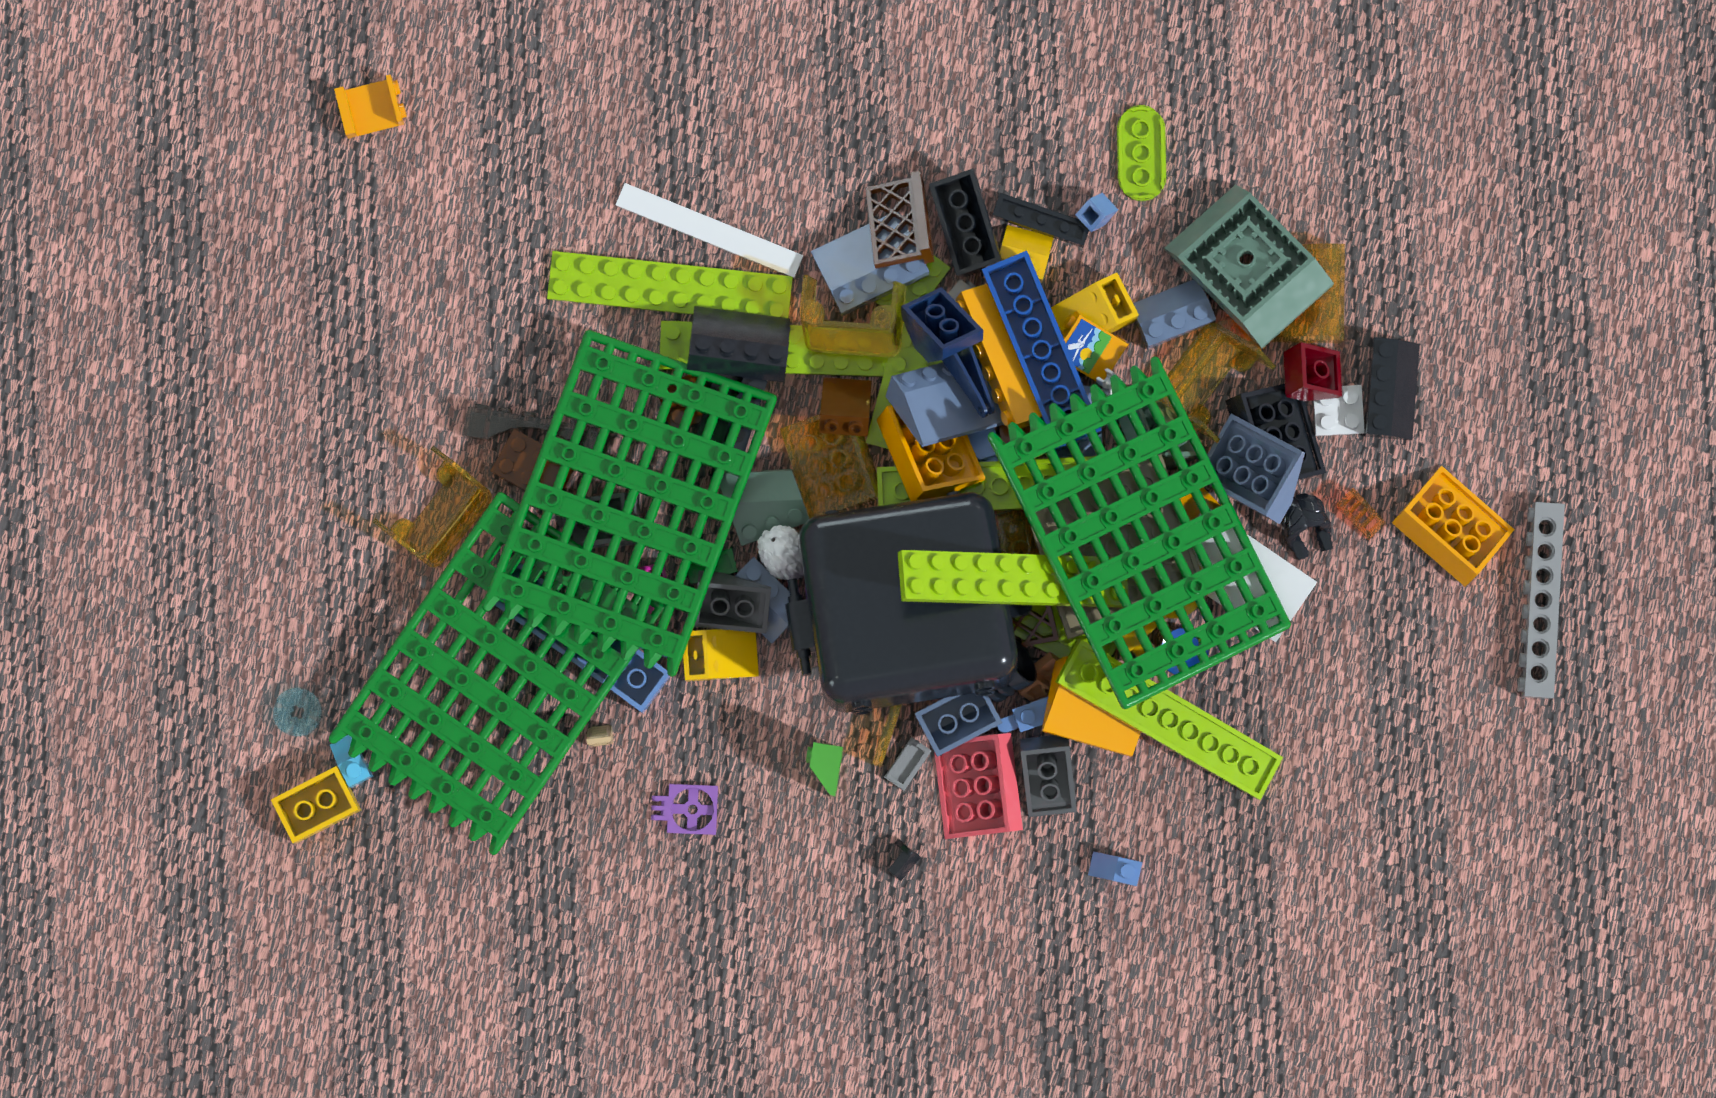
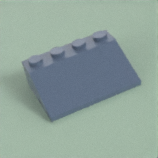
[811,211,929,317]
[885,359,1004,447]
[1207,414,1305,524]

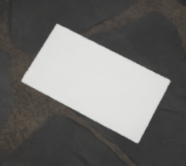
[1193,508,1317,642]

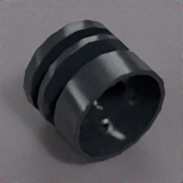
[988,639,1037,702]

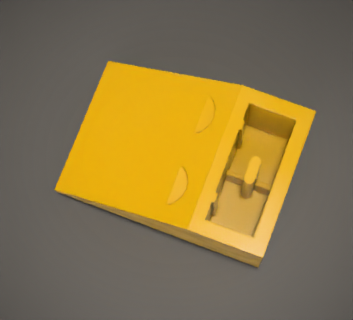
[1051,273,1139,333]
[683,629,759,682]

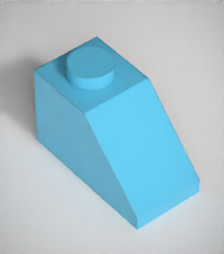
[330,735,374,788]

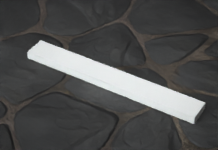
[616,183,803,278]

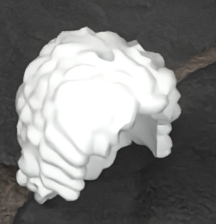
[757,525,804,580]

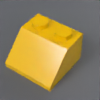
[1000,225,1054,283]

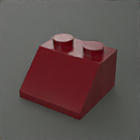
[1284,342,1342,401]

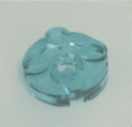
[273,688,323,737]

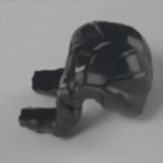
[1281,493,1333,560]

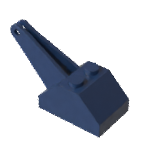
[901,287,995,418]

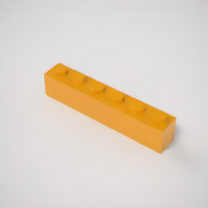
[955,284,1042,430]

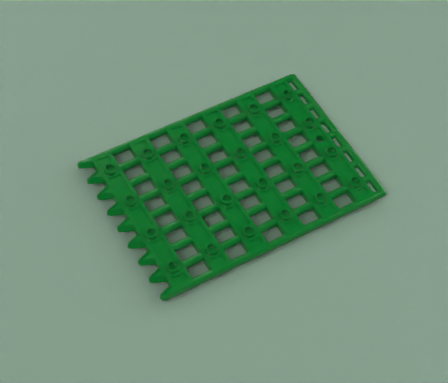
[482,330,777,677]
[987,356,1291,709]
[328,492,665,855]

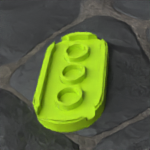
[1117,105,1166,201]

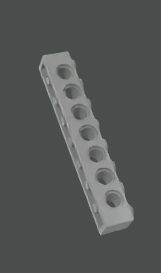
[1517,502,1565,699]

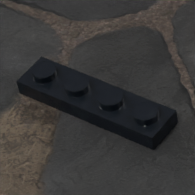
[992,193,1089,248]

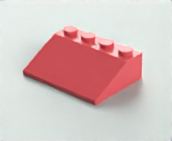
[934,733,1023,839]

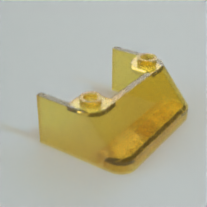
[800,275,906,358]
[1159,323,1276,443]
[372,446,492,568]

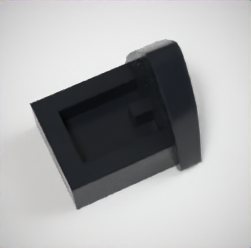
[888,838,920,881]

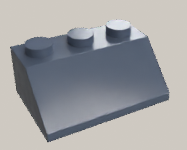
[1133,280,1216,349]
[735,557,790,644]
[914,693,1002,757]

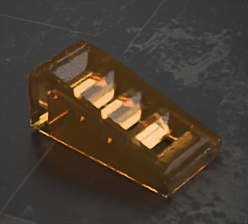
[1335,488,1386,540]

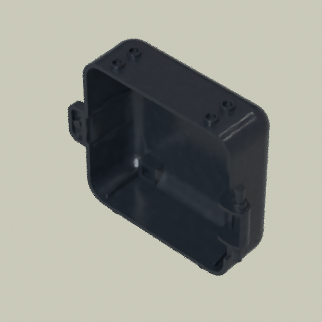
[785,491,1033,715]

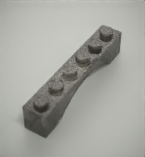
[463,404,613,455]

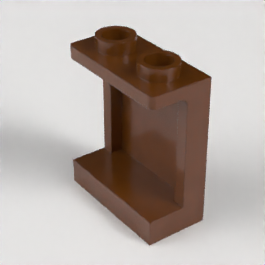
[819,377,872,436]

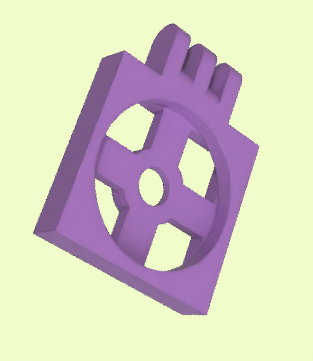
[651,784,718,835]

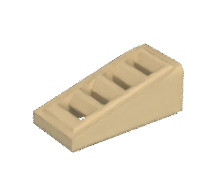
[586,725,614,747]

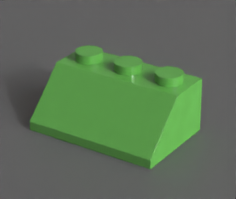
[806,742,843,797]

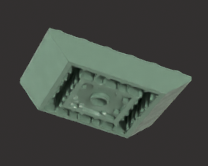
[1164,184,1334,349]

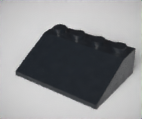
[687,306,791,382]
[1225,384,1326,481]

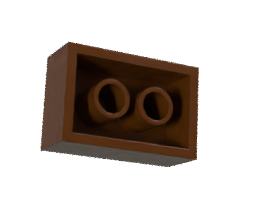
[490,429,577,491]

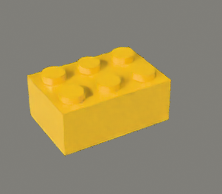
[271,766,361,844]

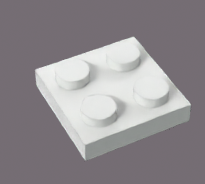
[1313,385,1365,436]

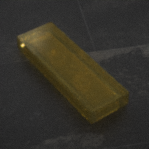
[872,704,902,767]

